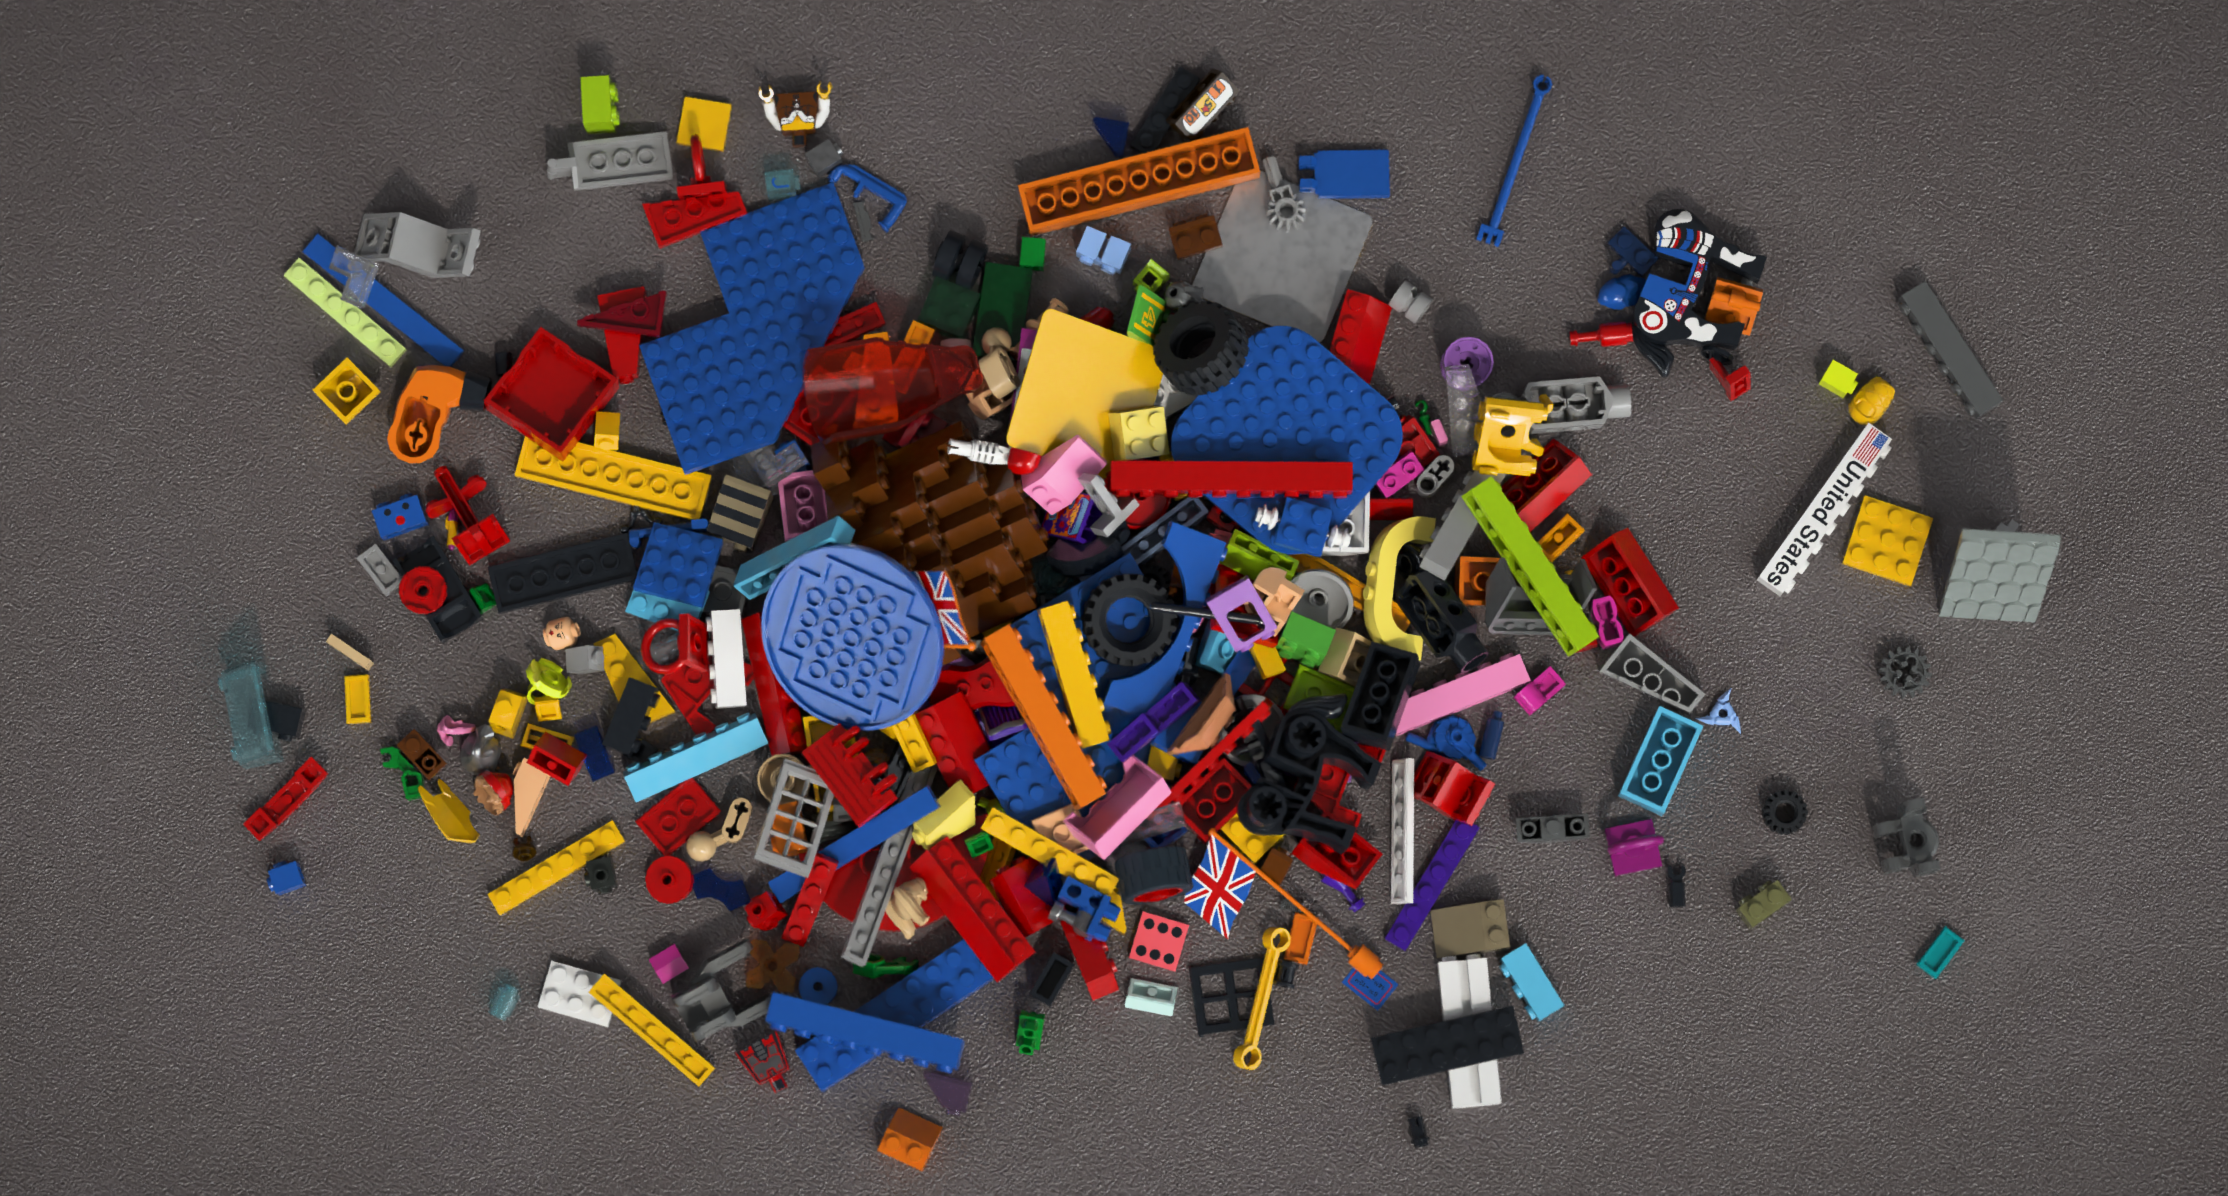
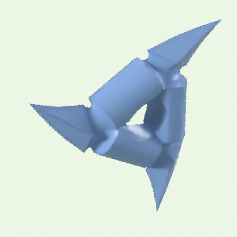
[1695,688,1741,734]

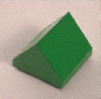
[469,583,496,614]
[963,830,994,859]

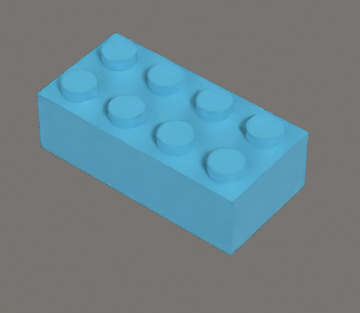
[1618,706,1703,816]

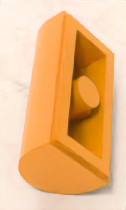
[1538,513,1585,562]

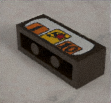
[1166,68,1240,142]

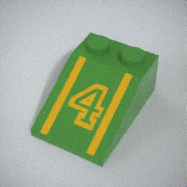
[1127,285,1170,346]

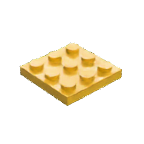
[1842,495,1933,586]

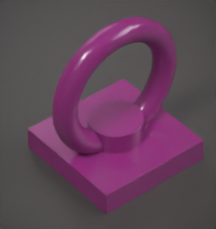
[1604,819,1664,877]

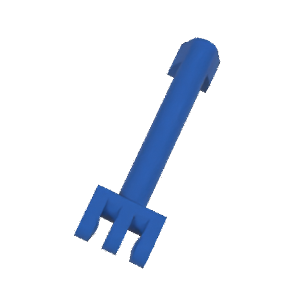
[629,519,709,549]

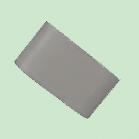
[1416,455,1454,498]

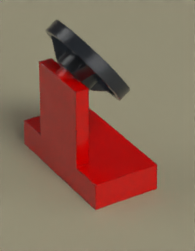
[1701,346,1751,401]

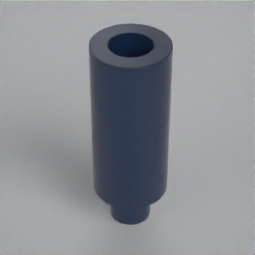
[1478,711,1504,760]

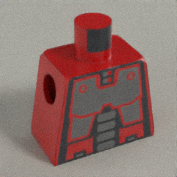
[735,1031,790,1093]

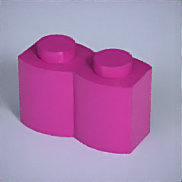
[1590,596,1623,650]

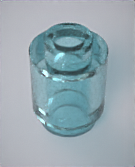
[488,983,521,1021]

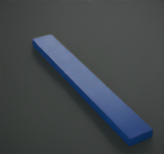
[303,234,464,367]
[768,786,941,904]

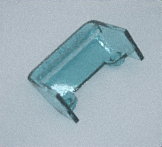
[218,660,283,769]

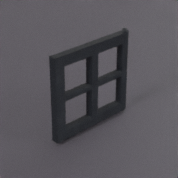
[1189,957,1275,1037]

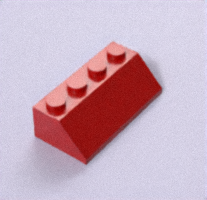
[1329,289,1392,385]
[1502,438,1592,533]
[1581,527,1679,637]
[915,690,991,793]

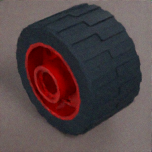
[1114,846,1193,905]

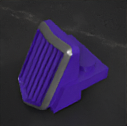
[975,705,1028,749]

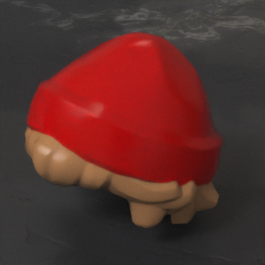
[473,770,514,816]

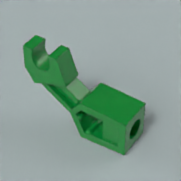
[380,747,425,801]
[853,953,919,979]

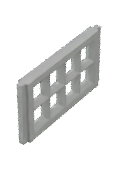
[753,759,834,878]

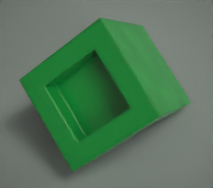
[1020,237,1046,272]

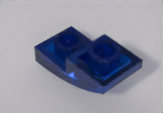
[574,725,615,781]

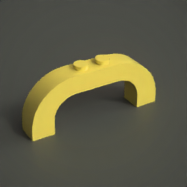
[1363,516,1436,661]

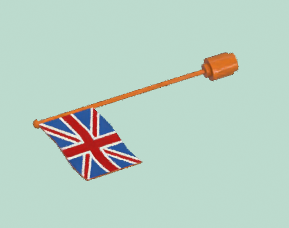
[909,571,976,651]
[1184,828,1384,979]

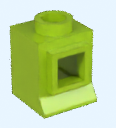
[1133,259,1169,294]

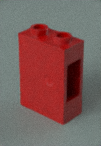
[989,855,1066,938]

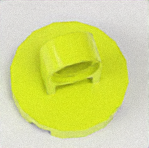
[526,658,572,705]

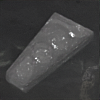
[1445,364,1483,457]

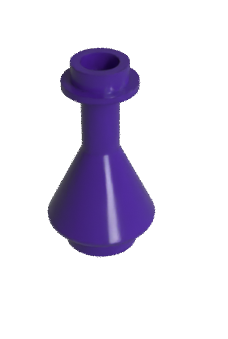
[1321,873,1365,913]

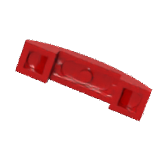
[243,756,329,841]

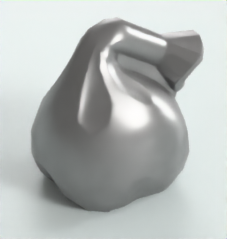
[460,724,501,776]

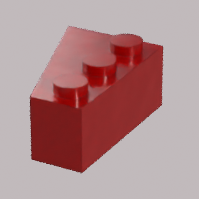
[1060,920,1119,1001]

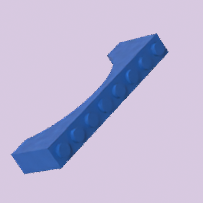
[1102,521,1228,716]

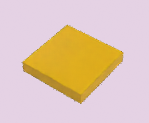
[676,97,732,152]

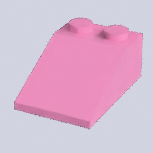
[1021,435,1107,515]

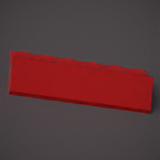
[909,837,1036,983]

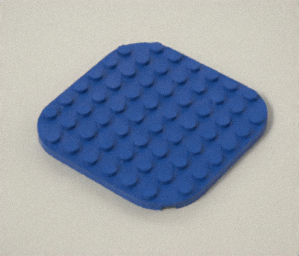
[1171,326,1403,555]

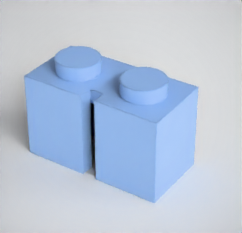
[1076,226,1131,275]

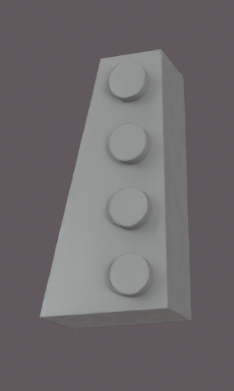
[1599,634,1705,713]

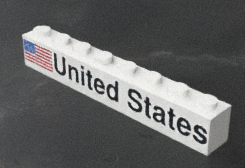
[1757,423,1892,596]

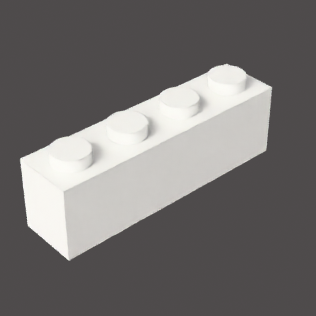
[706,609,746,709]

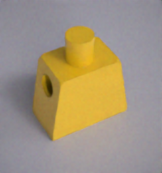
[489,688,528,739]

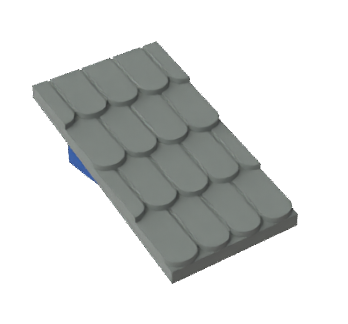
[1939,529,2061,623]

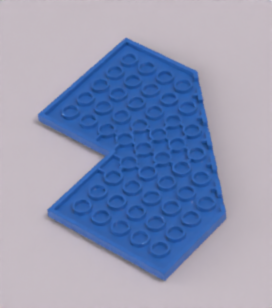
[639,182,865,475]
[974,553,1176,883]

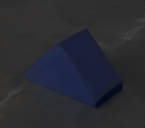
[1092,117,1129,160]
[1024,858,1063,907]

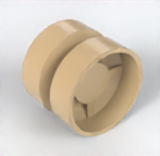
[757,754,811,805]

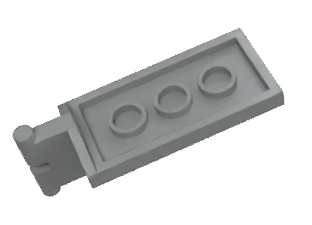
[547,131,673,191]

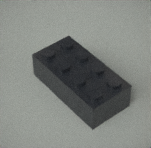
[1341,642,1420,751]

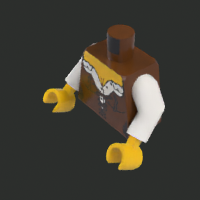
[758,81,832,148]

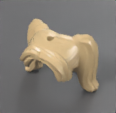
[885,877,930,939]

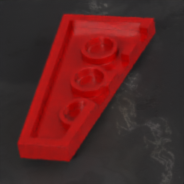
[642,191,748,249]

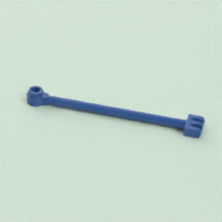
[1476,75,1552,248]

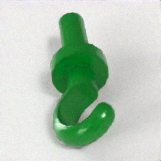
[1415,400,1432,436]

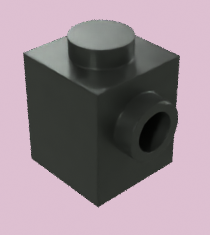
[584,857,618,895]

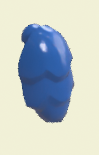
[1597,274,1646,310]

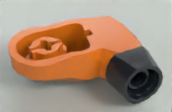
[387,365,492,463]

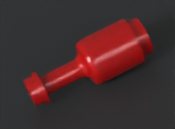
[1569,321,1633,347]

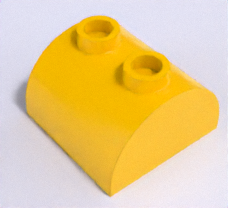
[313,357,381,425]

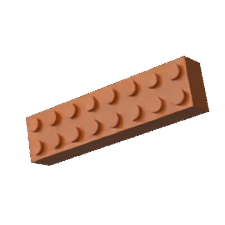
[980,624,1107,811]

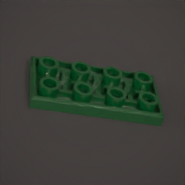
[972,262,1033,362]

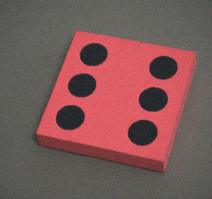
[1129,912,1189,972]

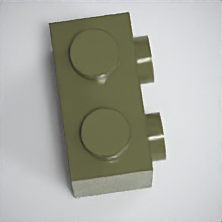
[1736,880,1792,930]

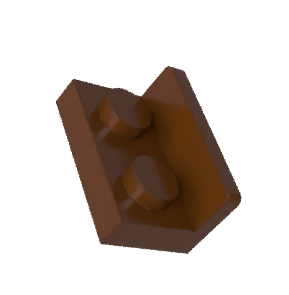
[1169,214,1223,260]

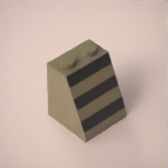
[707,474,774,553]

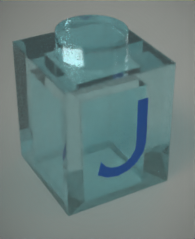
[765,169,801,200]

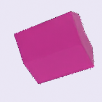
[649,944,689,984]

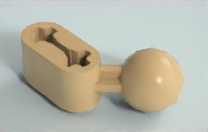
[979,327,1021,399]
[686,798,752,862]

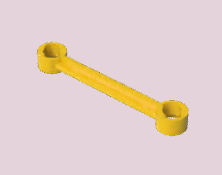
[1233,927,1291,1070]

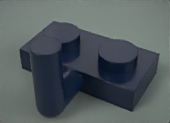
[1607,226,1659,277]

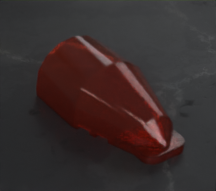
[803,337,983,445]

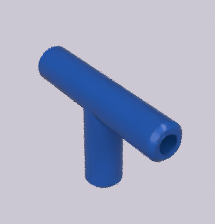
[1405,722,1447,758]

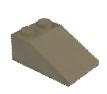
[1430,899,1510,959]

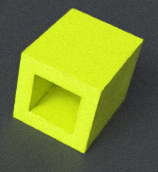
[1819,360,1858,398]

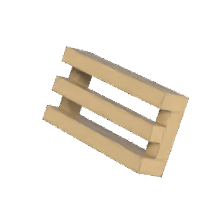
[326,634,374,671]

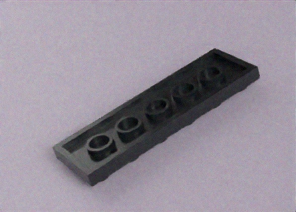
[488,533,637,614]
[1370,1006,1524,1086]

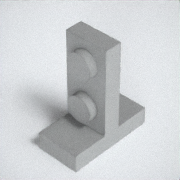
[1078,473,1139,537]

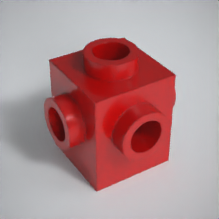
[744,891,788,931]

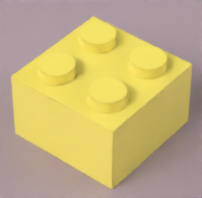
[1108,407,1169,461]

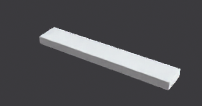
[1391,758,1414,904]

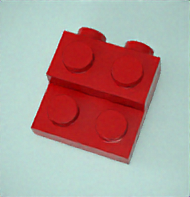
[1396,414,1440,468]

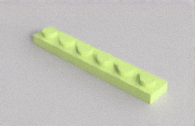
[284,258,406,367]

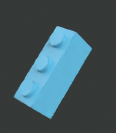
[1499,943,1564,1022]

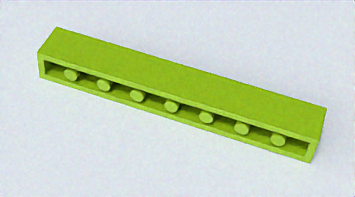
[1461,476,1599,657]

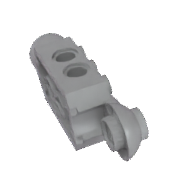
[1493,376,1631,434]

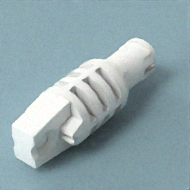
[947,438,1011,465]

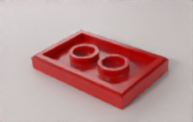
[635,777,721,856]

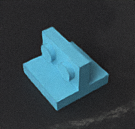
[1195,620,1243,675]

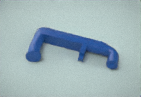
[828,164,907,233]

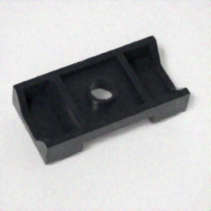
[392,535,484,643]

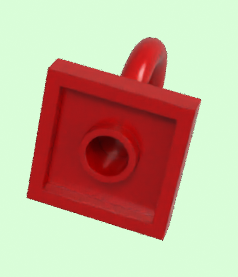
[677,134,728,200]
[641,613,708,674]

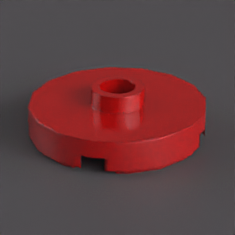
[399,566,447,614]
[645,856,694,904]

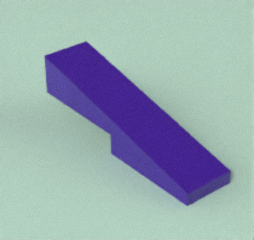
[1107,682,1201,763]

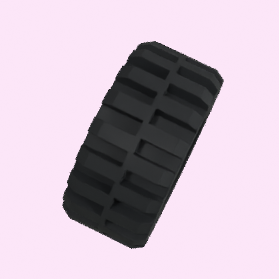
[1153,301,1249,395]

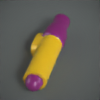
[445,509,459,550]

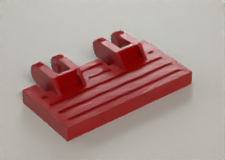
[801,723,898,828]

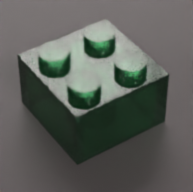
[918,276,981,339]

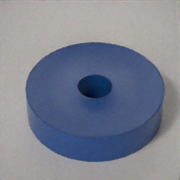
[799,967,838,1005]

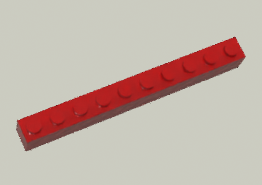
[1111,461,1353,499]

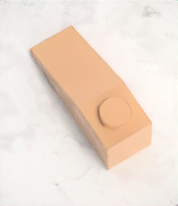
[513,758,551,837]

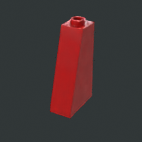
[597,286,647,384]

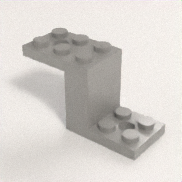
[353,212,481,278]

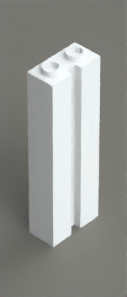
[1437,954,1501,1109]

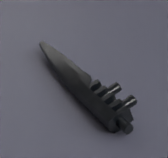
[1224,696,1303,845]

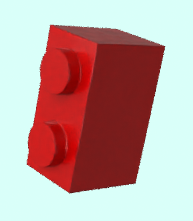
[526,731,587,786]

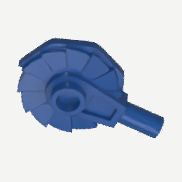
[1433,715,1487,771]

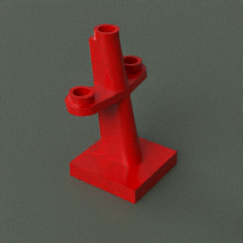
[426,466,510,566]

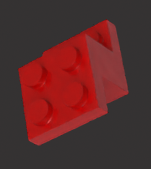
[1414,751,1495,826]

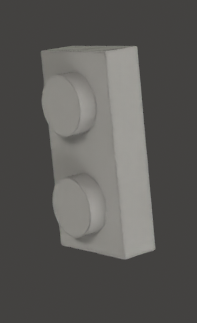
[357,544,402,597]

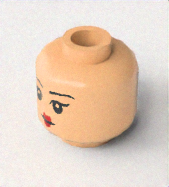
[543,617,581,650]

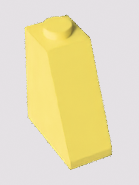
[912,780,975,850]

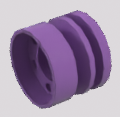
[1440,337,1494,391]

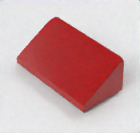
[1369,498,1413,520]

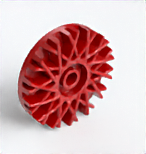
[1103,458,1172,529]

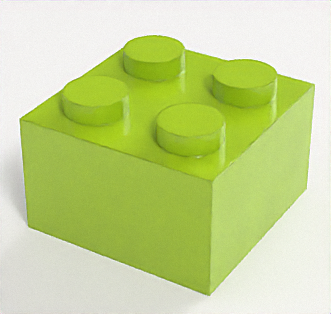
[580,75,620,134]

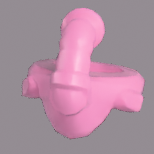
[437,715,476,746]

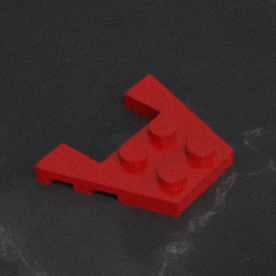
[660,655,754,735]
[1294,745,1386,832]

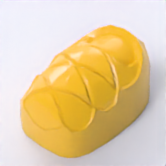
[1848,377,1895,425]

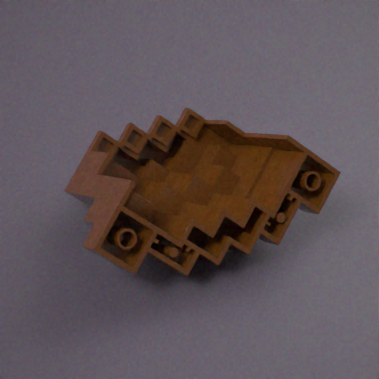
[811,421,1049,684]

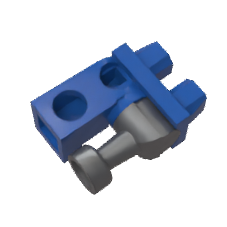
[1048,876,1121,942]

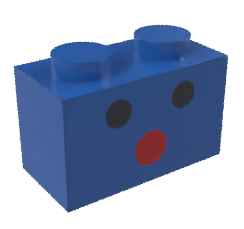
[372,493,429,541]

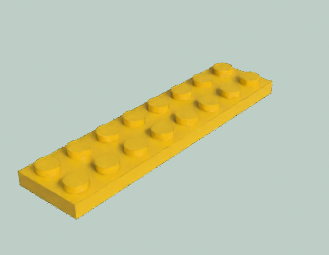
[515,436,712,520]

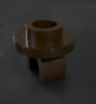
[512,836,537,862]

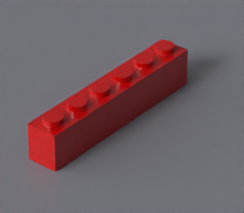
[741,612,807,757]

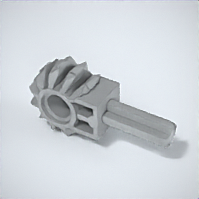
[1262,156,1307,233]

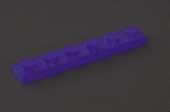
[1385,820,1480,952]

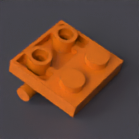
[1704,277,1763,336]

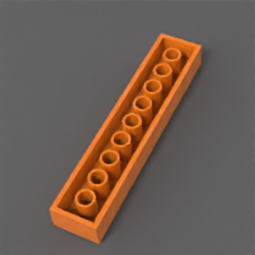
[1018,127,1260,236]

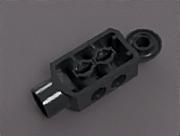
[1396,544,1489,673]

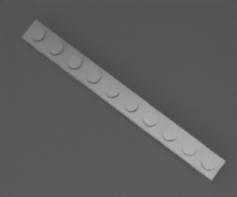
[841,763,938,967]

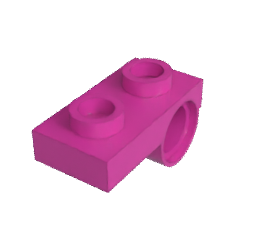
[1376,450,1425,498]
[1514,666,1566,716]

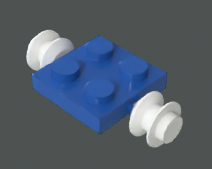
[1255,497,1351,558]

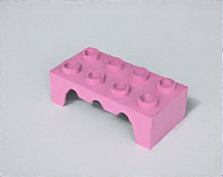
[1063,755,1171,860]

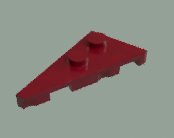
[577,290,667,337]

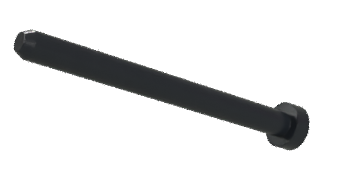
[1150,602,1265,629]

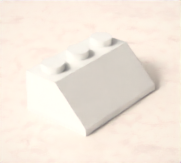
[1321,492,1370,556]

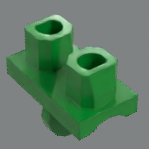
[1015,1010,1045,1055]

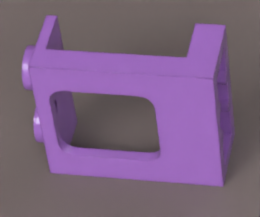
[1205,575,1278,652]

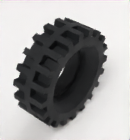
[1081,574,1177,666]

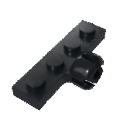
[868,741,912,822]

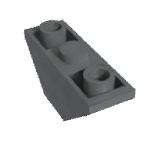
[1515,814,1590,844]

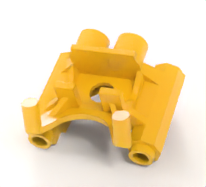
[1472,394,1554,476]

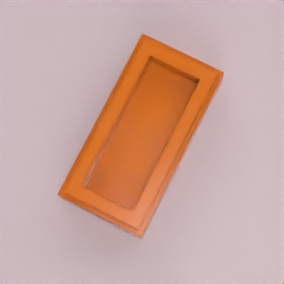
[1284,912,1319,965]

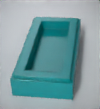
[1916,926,1965,979]

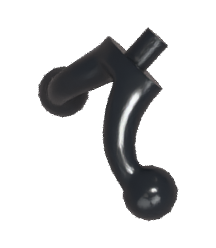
[619,506,663,534]

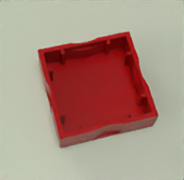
[484,327,619,462]

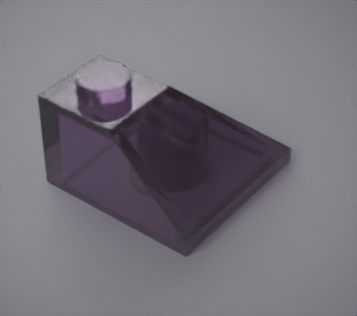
[923,1071,973,1117]

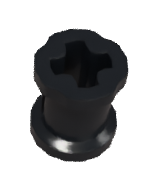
[1273,960,1299,989]

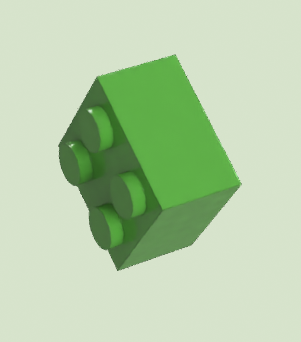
[1275,612,1336,669]

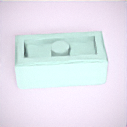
[1125,978,1178,1016]

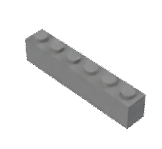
[1419,470,1507,581]

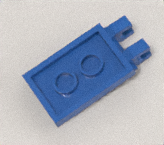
[1298,150,1390,199]

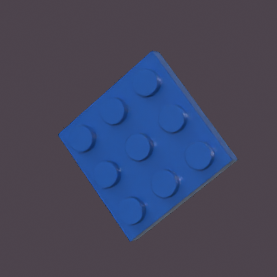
[633,522,724,608]

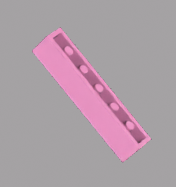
[1395,653,1531,737]

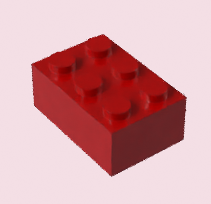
[1172,758,1252,845]

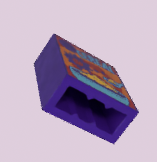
[1041,493,1103,544]

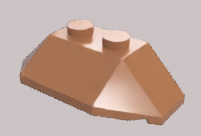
[1166,673,1235,755]

